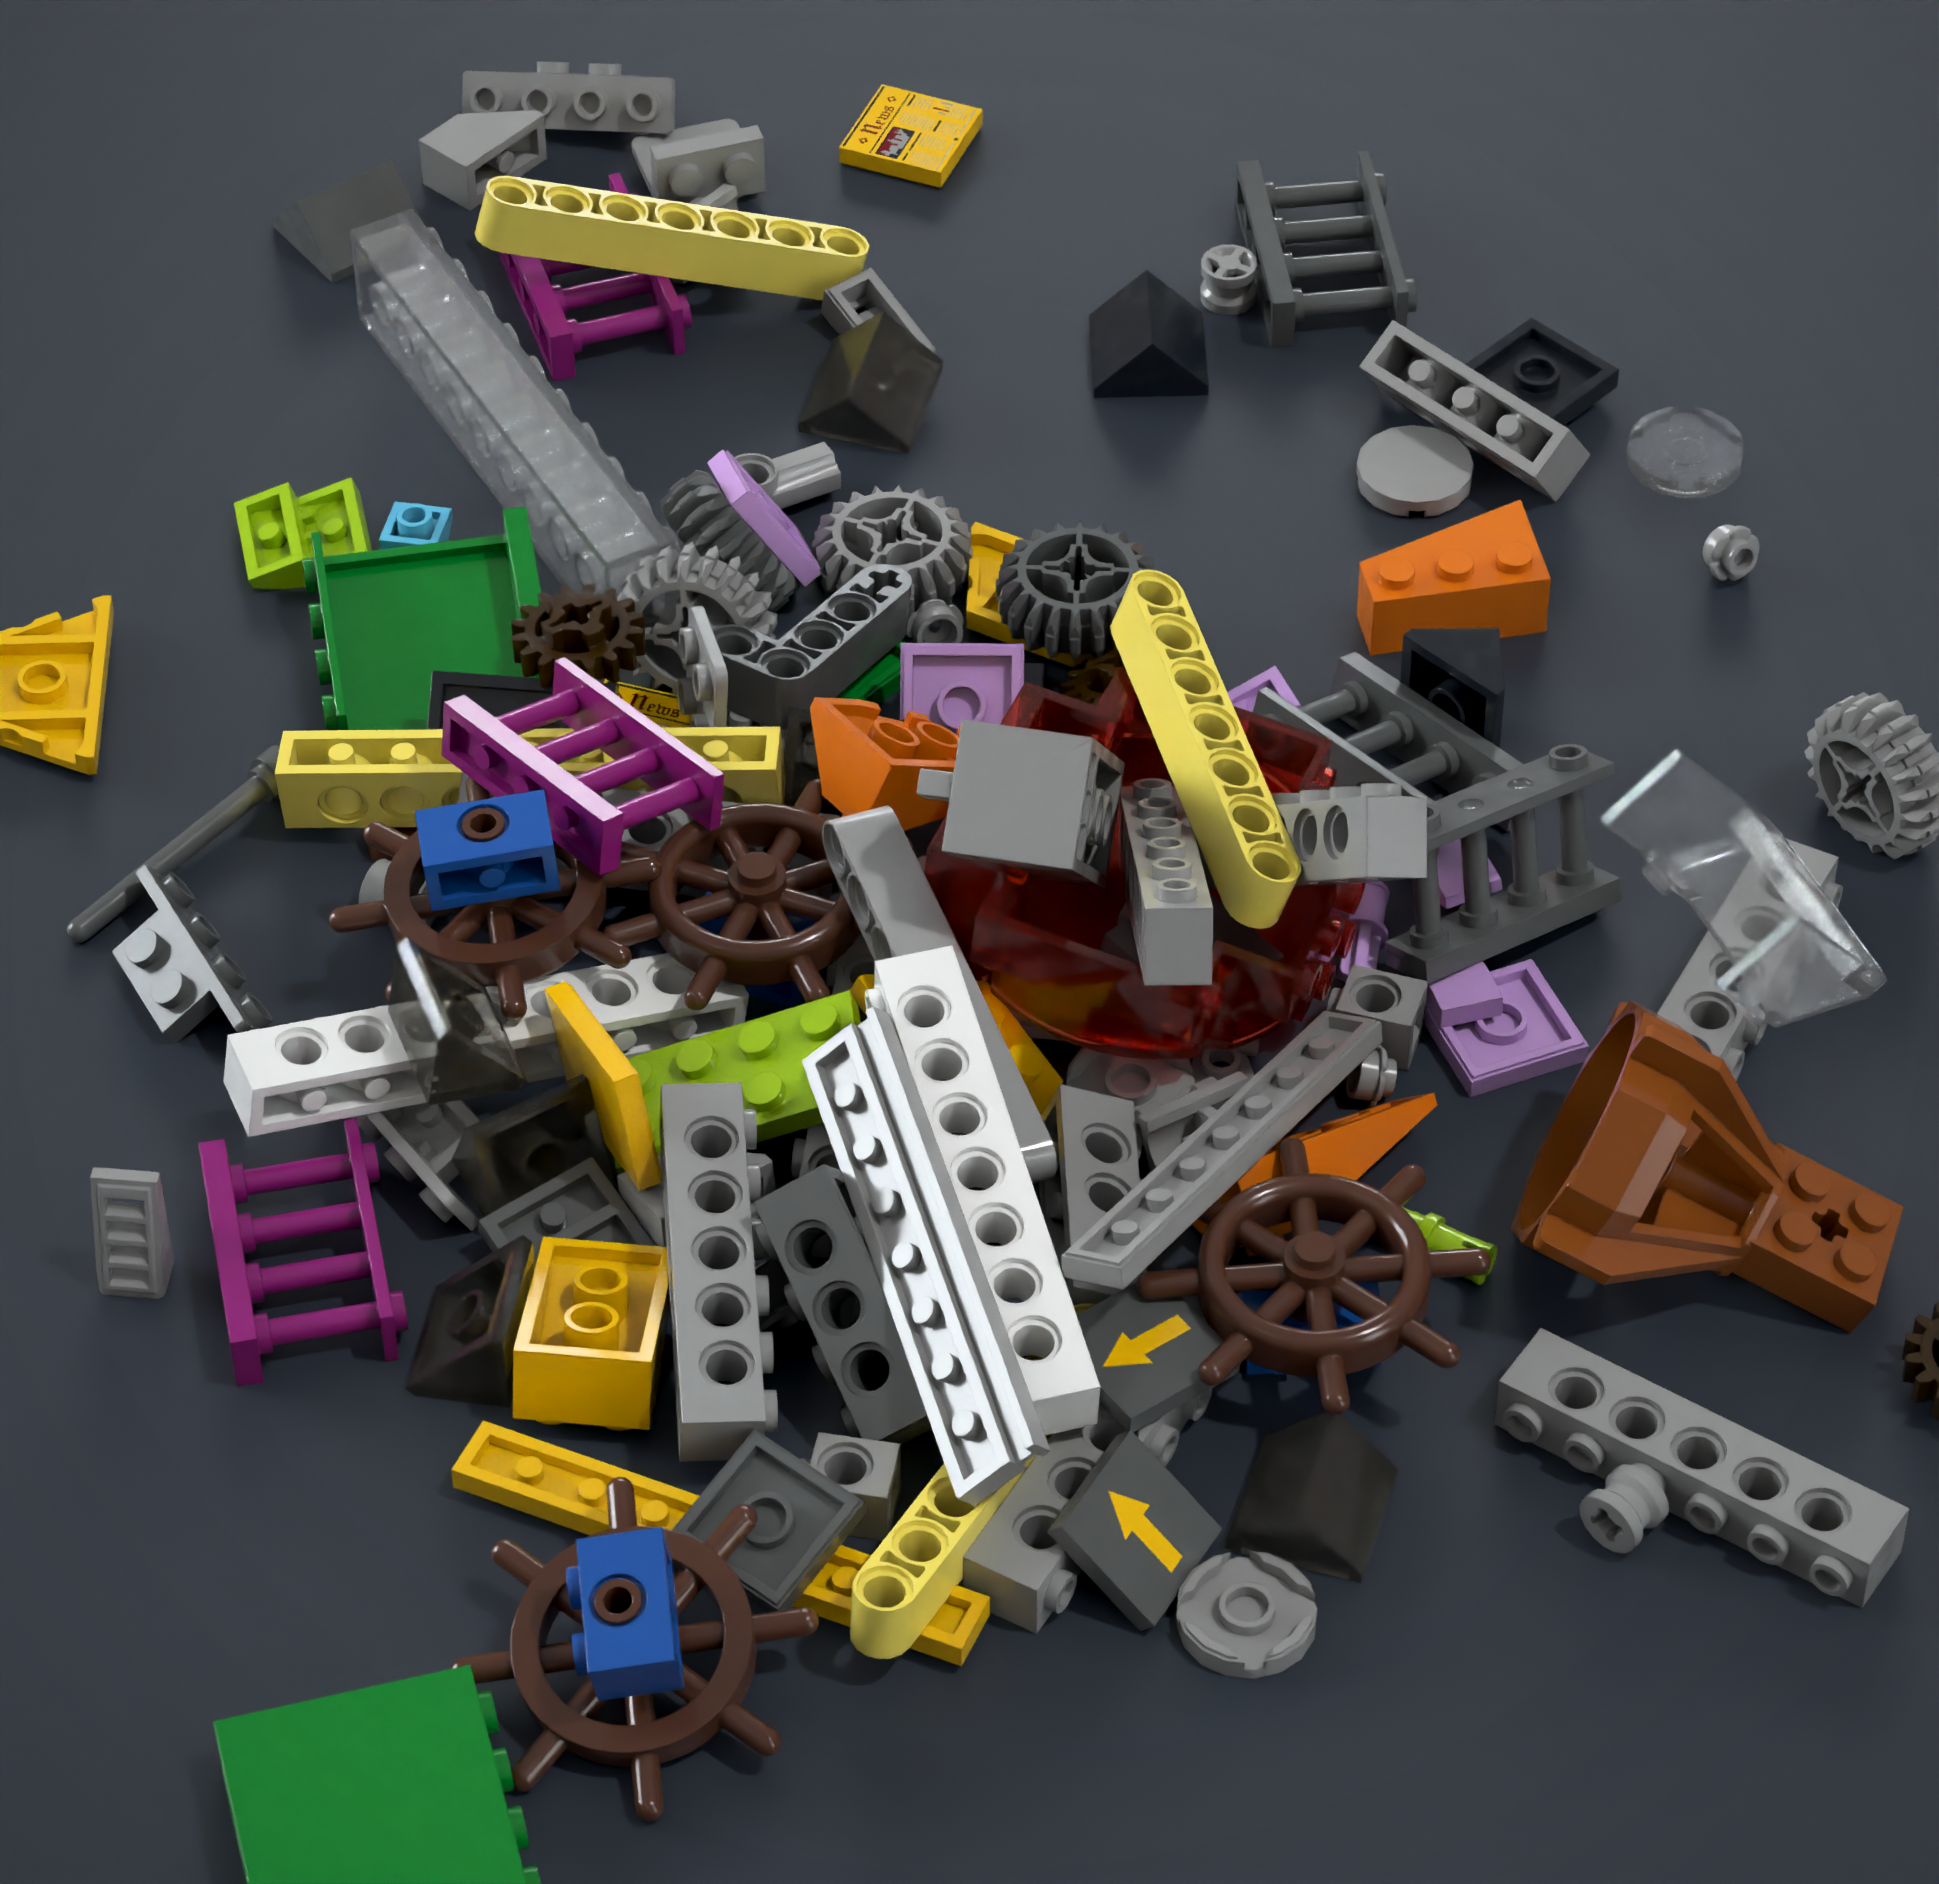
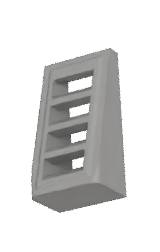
[821,268,935,379]
[90,1167,174,1299]

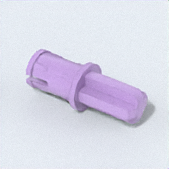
[1337,881,1390,982]

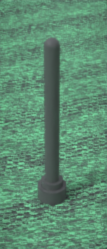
[67,745,280,943]

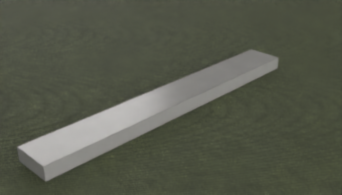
[1061,1011,1383,1290]

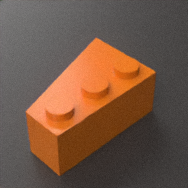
[1357,499,1551,656]

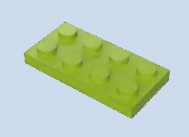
[614,990,861,1175]

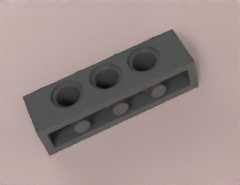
[753,1164,932,1445]

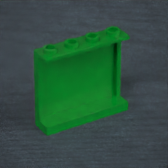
[302,506,541,730]
[213,1665,541,1884]

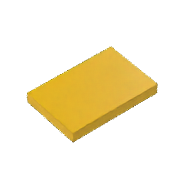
[544,981,662,1191]

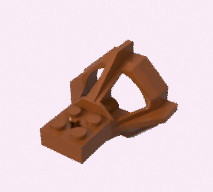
[1511,1000,1904,1333]

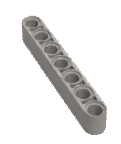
[822,806,1057,1190]

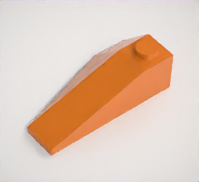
[810,697,961,831]
[1192,1092,1438,1257]

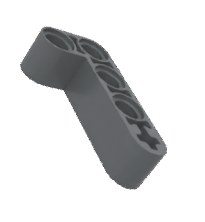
[712,564,912,730]

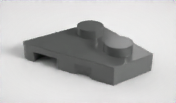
[478,1157,655,1283]

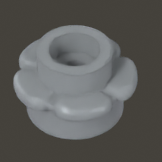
[1703,524,1759,581]
[907,599,964,643]
[1346,1045,1397,1108]

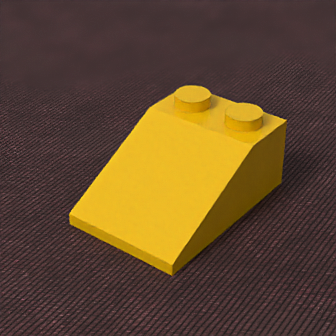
[513,1237,670,1431]

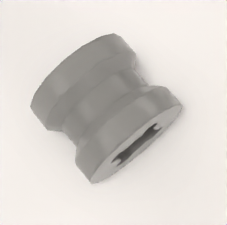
[1200,244,1257,315]
[1579,1464,1669,1554]

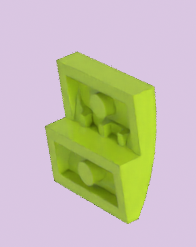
[234,477,372,590]

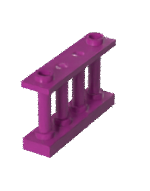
[497,173,692,382]
[441,657,724,876]
[198,1117,408,1387]

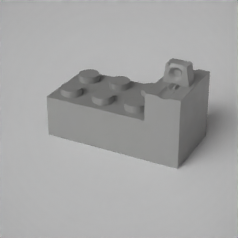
[916,719,1125,890]

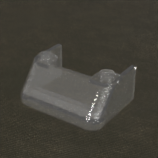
[1600,749,1887,1028]

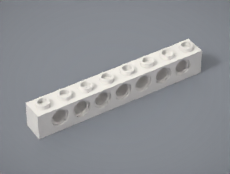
[865,945,1100,1435]
[223,953,749,1137]

